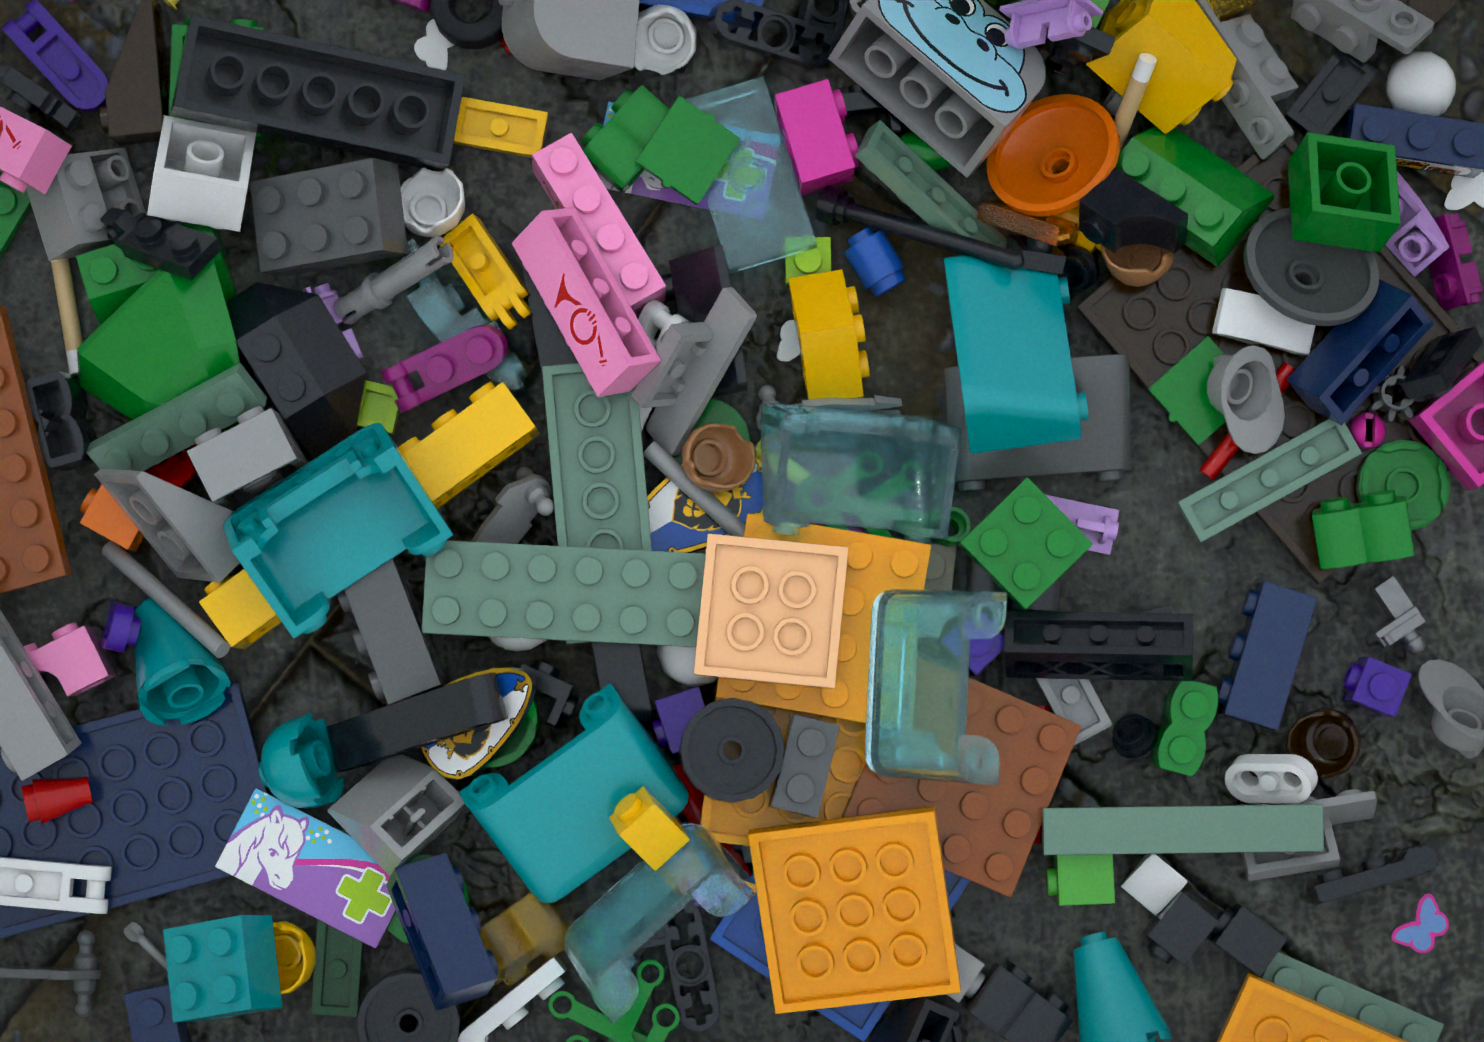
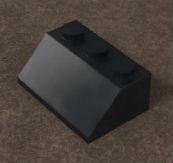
[662,245,748,397]

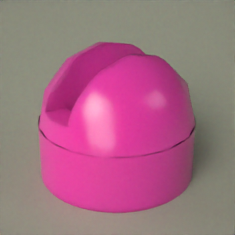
[1347,412,1386,450]

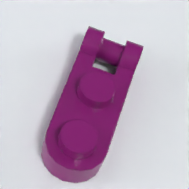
[380,324,508,413]

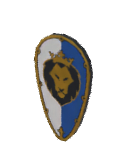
[647,457,771,553]
[422,667,537,780]

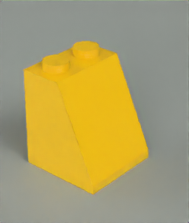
[1086,0,1237,135]

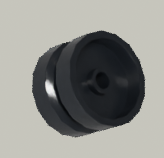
[679,698,785,803]
[357,968,462,1042]

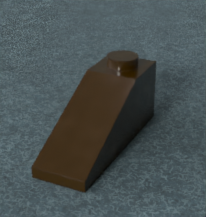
[100,0,169,146]

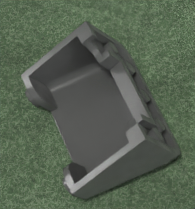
[939,354,1132,492]

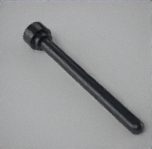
[816,186,1025,270]

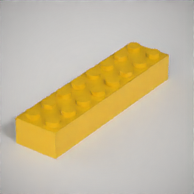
[199,382,541,649]

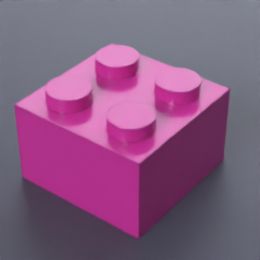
[774,79,859,197]
[1409,360,1484,491]

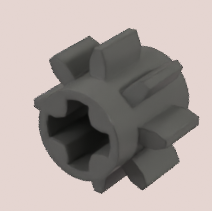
[1368,365,1425,423]

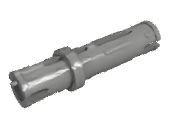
[335,236,454,325]

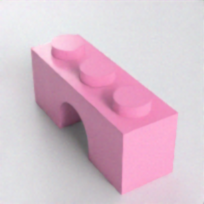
[24,622,117,696]

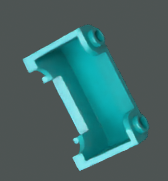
[944,256,1089,454]
[223,423,453,639]
[459,683,689,903]

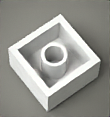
[147,115,256,232]

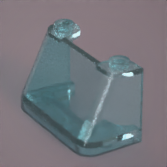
[760,402,962,545]
[865,589,1007,785]
[564,823,756,1024]

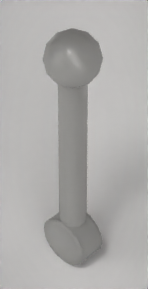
[124,922,167,970]

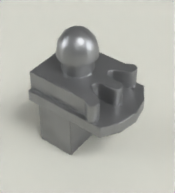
[1365,576,1426,655]

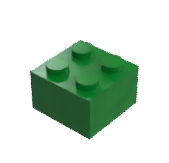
[1288,132,1401,253]
[958,477,1093,611]

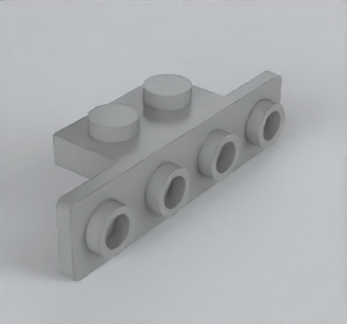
[1195,0,1298,159]
[1291,0,1434,63]
[631,287,757,456]
[1241,789,1377,881]

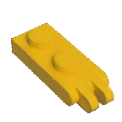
[440,213,532,330]

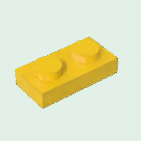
[453,97,549,158]

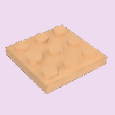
[694,534,849,689]

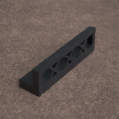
[1004,611,1193,681]

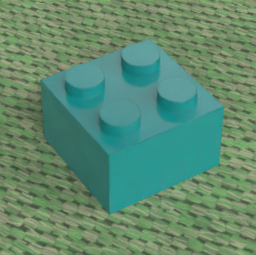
[163,915,282,1023]

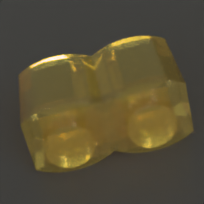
[480,892,572,987]

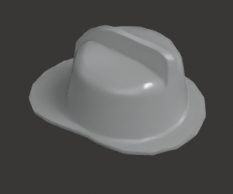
[1207,345,1285,454]
[1418,659,1484,759]

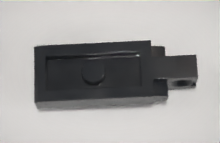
[100,207,222,281]

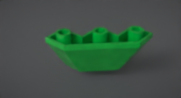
[77,259,240,432]

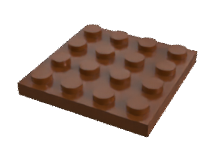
[841,654,1081,897]

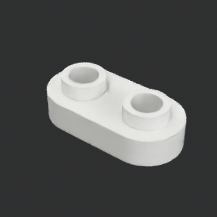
[1225,754,1318,804]

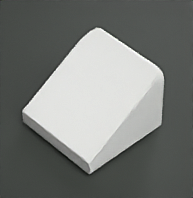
[1120,854,1188,916]

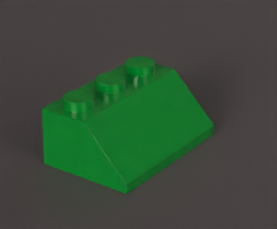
[1115,126,1275,267]
[76,222,238,325]

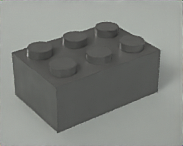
[250,158,408,277]
[337,556,448,705]

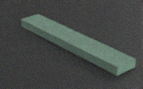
[1042,804,1324,855]

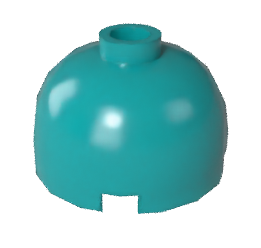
[258,713,345,809]

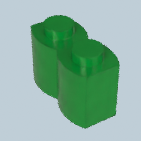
[581,85,669,194]
[1312,490,1415,569]
[1151,681,1218,777]

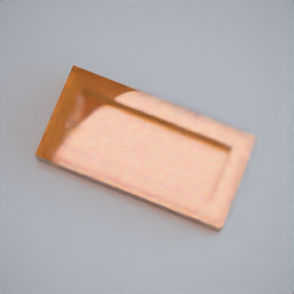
[977,199,1080,246]

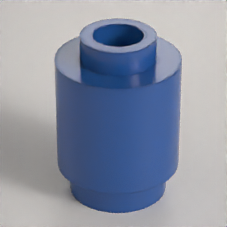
[844,227,907,298]

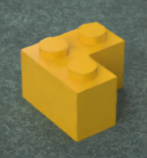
[788,269,870,400]

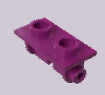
[1429,213,1484,311]

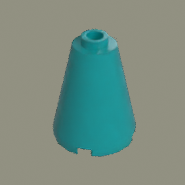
[133,598,231,726]
[1073,932,1172,1042]

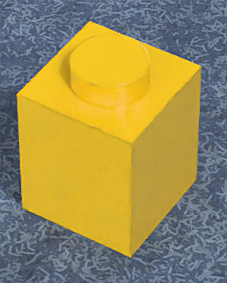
[609,786,690,872]

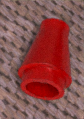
[21,776,93,824]

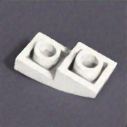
[1212,288,1316,355]

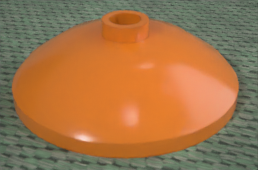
[986,94,1120,216]

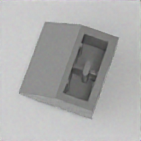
[26,147,146,261]
[327,754,465,876]

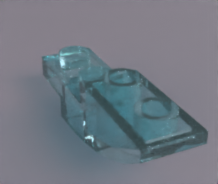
[403,238,528,394]

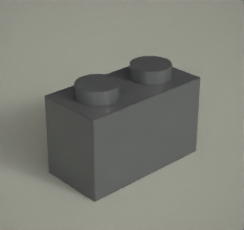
[769,714,840,818]

